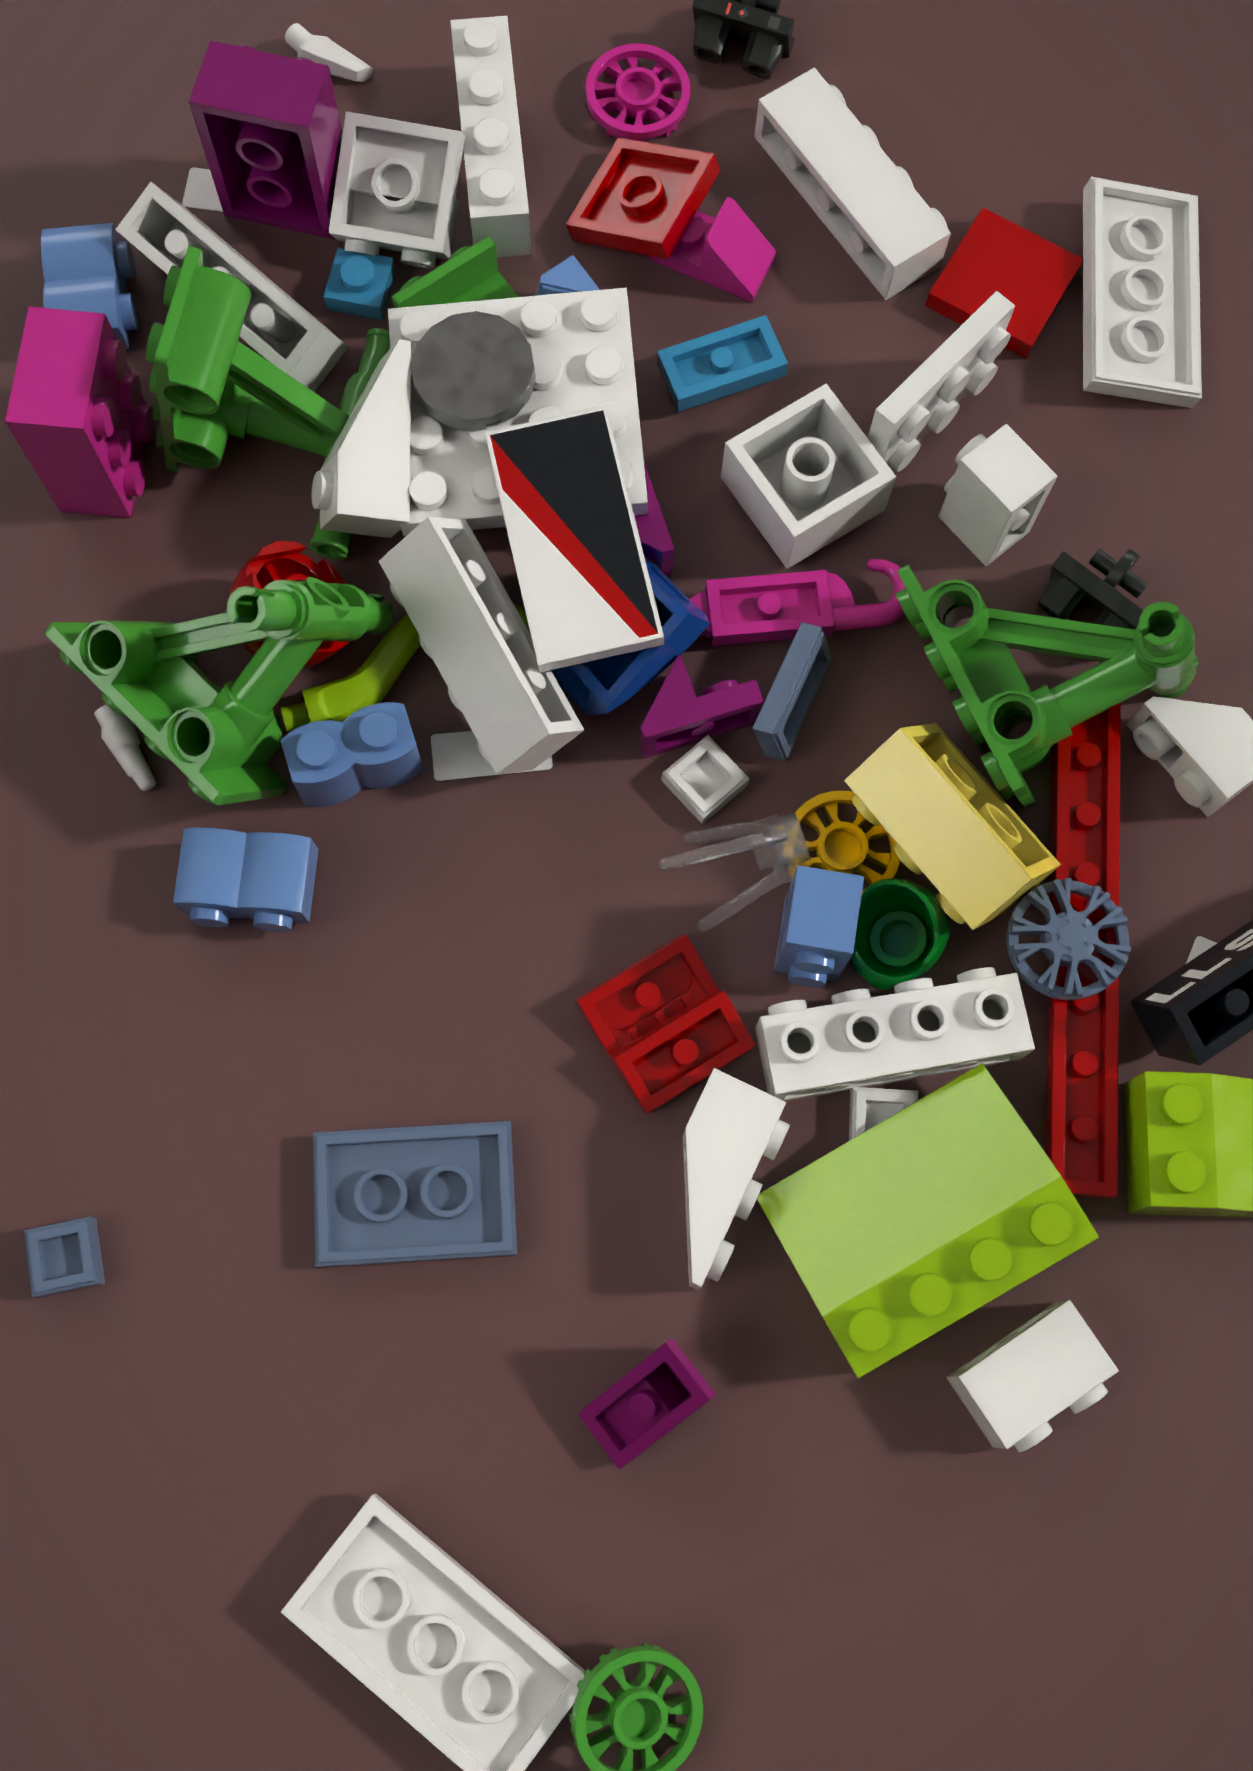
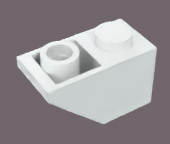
[1127,696,1253,817]

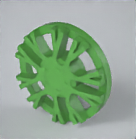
[569,1643,703,1771]

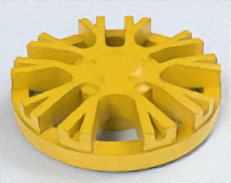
[783,790,901,894]

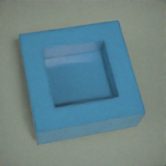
[323,247,396,321]

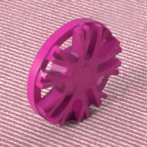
[586,43,690,142]

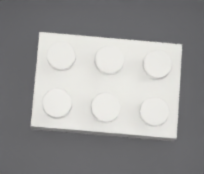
[868,291,1015,472]

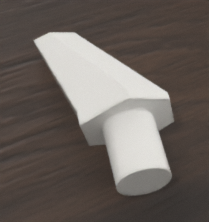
[285,23,374,82]

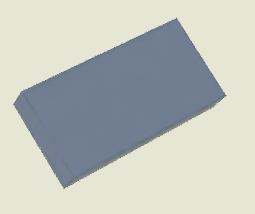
[752,622,833,762]

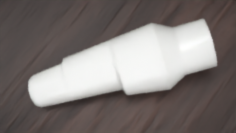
[94,705,156,791]

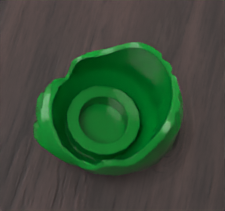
[851,878,951,990]

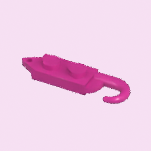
[690,559,906,646]

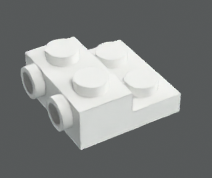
[329,111,465,269]

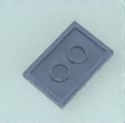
[313,1121,518,1268]

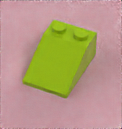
[1123,1071,1253,1218]

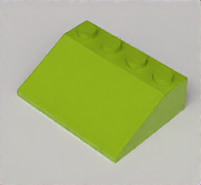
[757,1063,1099,1378]

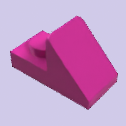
[649,196,776,303]

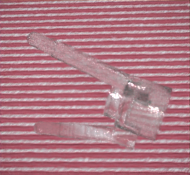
[659,812,811,932]

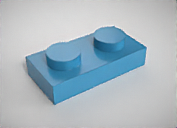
[656,315,788,413]

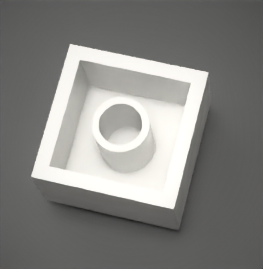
[721,383,896,569]

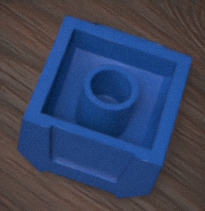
[551,556,710,715]

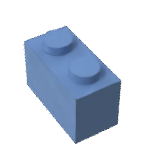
[774,865,864,988]

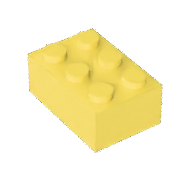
[844,723,1061,930]

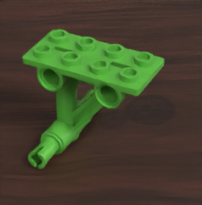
[146,246,390,560]
[895,565,1199,809]
[44,577,394,805]

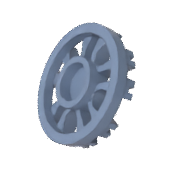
[1006,878,1131,1000]

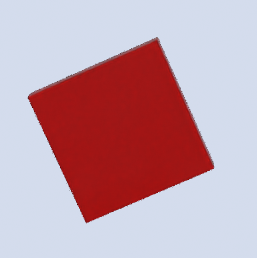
[565,138,721,260]
[925,207,1084,359]

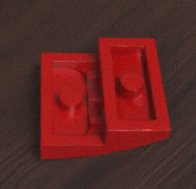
[574,934,757,1114]

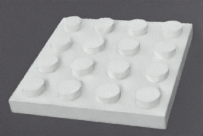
[388,287,648,536]

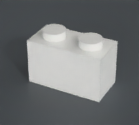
[938,424,1058,566]
[946,1300,1119,1453]

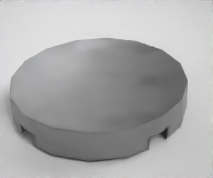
[411,311,536,432]

